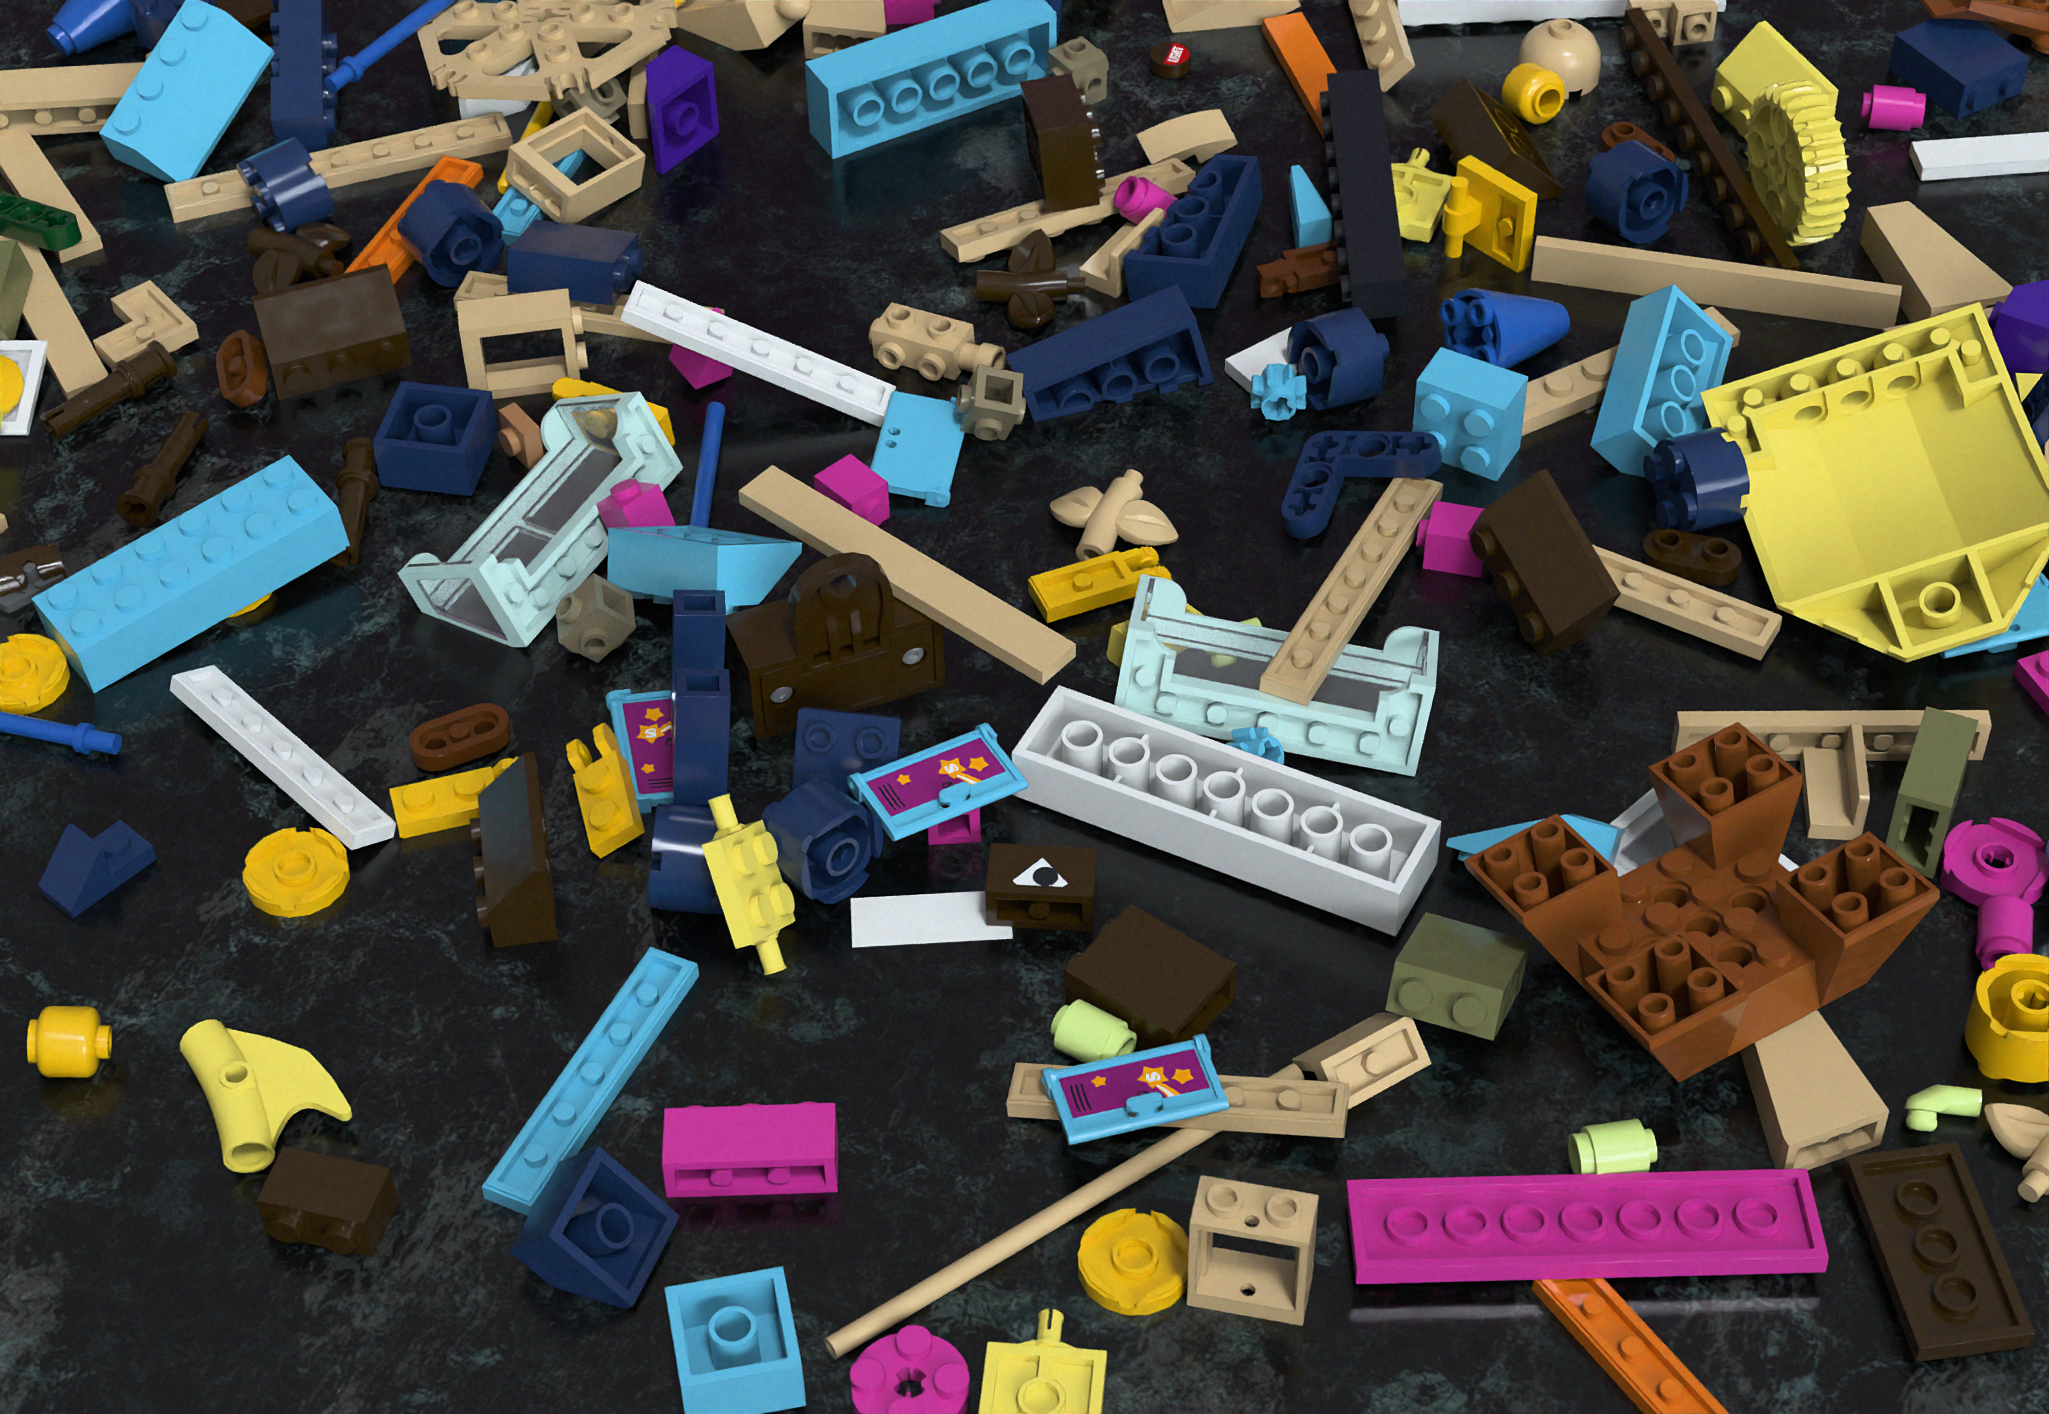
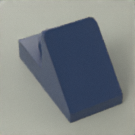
[38,820,157,919]

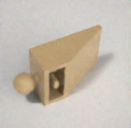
[677,0,812,51]
[1162,0,1301,33]

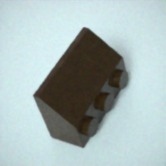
[1428,77,1565,201]
[251,263,413,400]
[1468,468,1621,657]
[470,751,558,948]

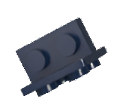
[792,707,907,814]

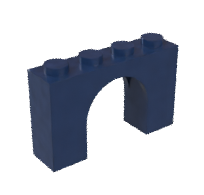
[670,590,731,807]

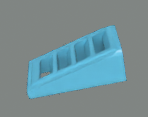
[1289,165,1333,249]

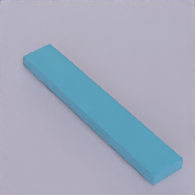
[482,947,699,1216]

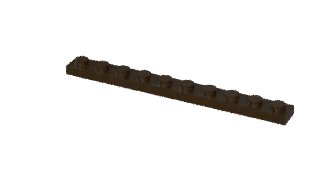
[1618,7,1800,271]

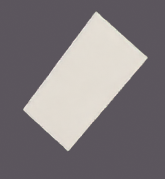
[851,891,1013,947]

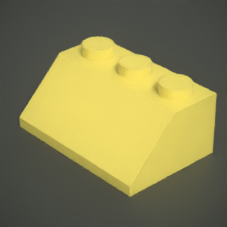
[1711,21,1839,137]

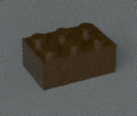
[1020,74,1105,213]

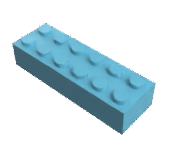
[805,0,1057,159]
[31,455,350,693]

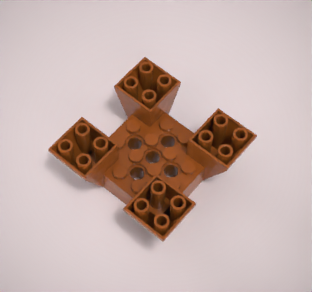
[1464,722,1940,1082]

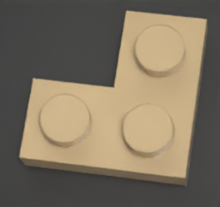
[93,280,199,369]

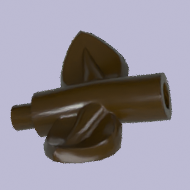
[247,222,351,294]
[977,229,1085,328]

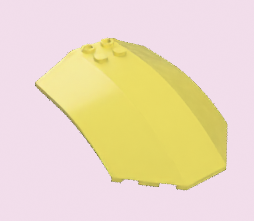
[1700,302,2049,663]

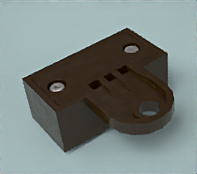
[725,552,946,741]

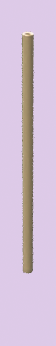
[824,1063,1304,1359]

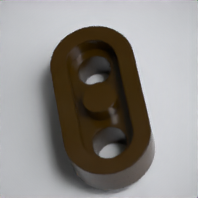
[1641,528,1742,586]

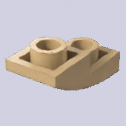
[1626,0,1718,46]
[1137,109,1238,165]

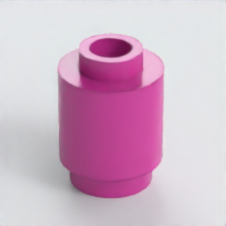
[1860,85,1926,132]
[1114,176,1179,225]
[1976,894,2034,971]

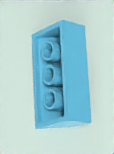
[99,0,275,184]
[1590,284,1733,478]
[607,525,802,615]

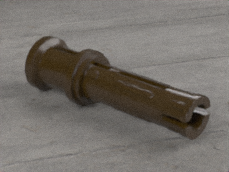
[40,340,177,441]
[116,411,208,527]
[329,437,379,566]

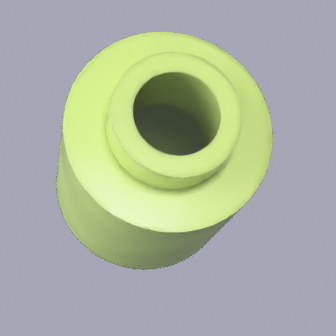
[1051,999,1137,1063]
[1568,1119,1657,1174]

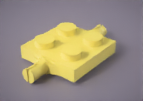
[1391,148,1453,243]
[701,793,796,975]
[979,1309,1107,1414]

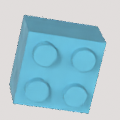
[1412,347,1528,481]
[665,1266,806,1414]

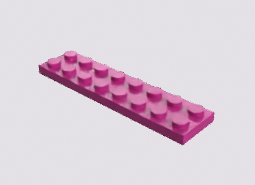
[1346,1168,1829,1284]

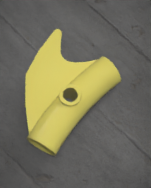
[180,1019,352,1173]

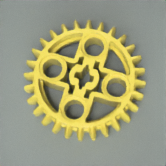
[1744,79,1851,247]

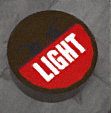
[1150,41,1192,79]

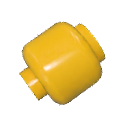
[1501,62,1566,124]
[27,1006,112,1077]

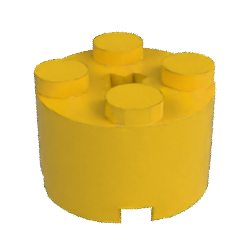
[1964,953,2049,1083]

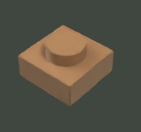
[498,402,544,470]

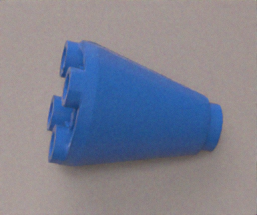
[45,0,135,57]
[1440,288,1570,369]

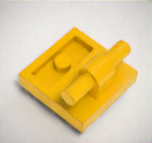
[1442,155,1538,273]

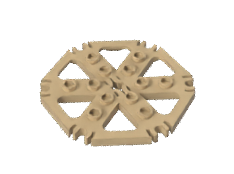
[417,0,679,101]

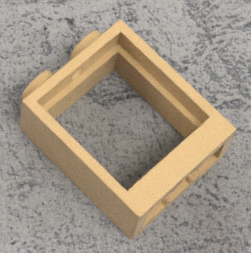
[505,106,646,224]
[457,288,588,399]
[1187,1175,1319,1326]

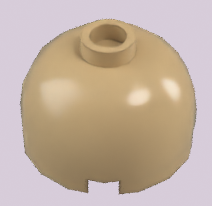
[1516,18,1601,99]

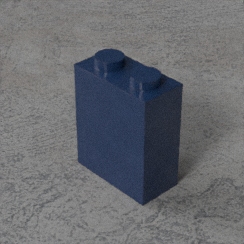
[1889,18,2029,120]
[508,219,644,306]

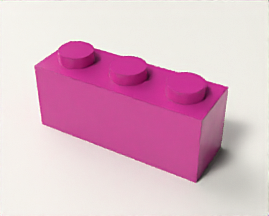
[662,1102,838,1198]

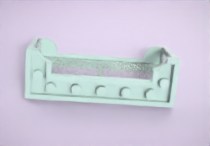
[397,391,683,647]
[1114,574,1439,777]

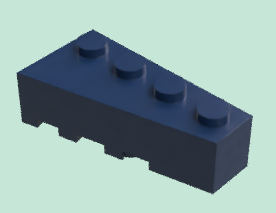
[270,0,340,153]
[1123,154,1263,309]
[1006,284,1215,422]

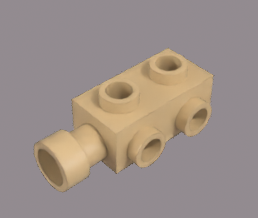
[869,303,1006,381]

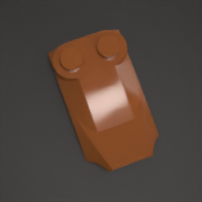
[1920,0,2049,54]

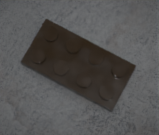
[1843,1142,2035,1362]

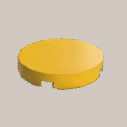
[0,634,70,715]
[243,827,350,918]
[1078,1209,1189,1316]

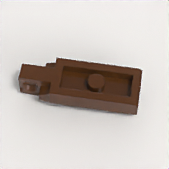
[1254,240,1348,298]

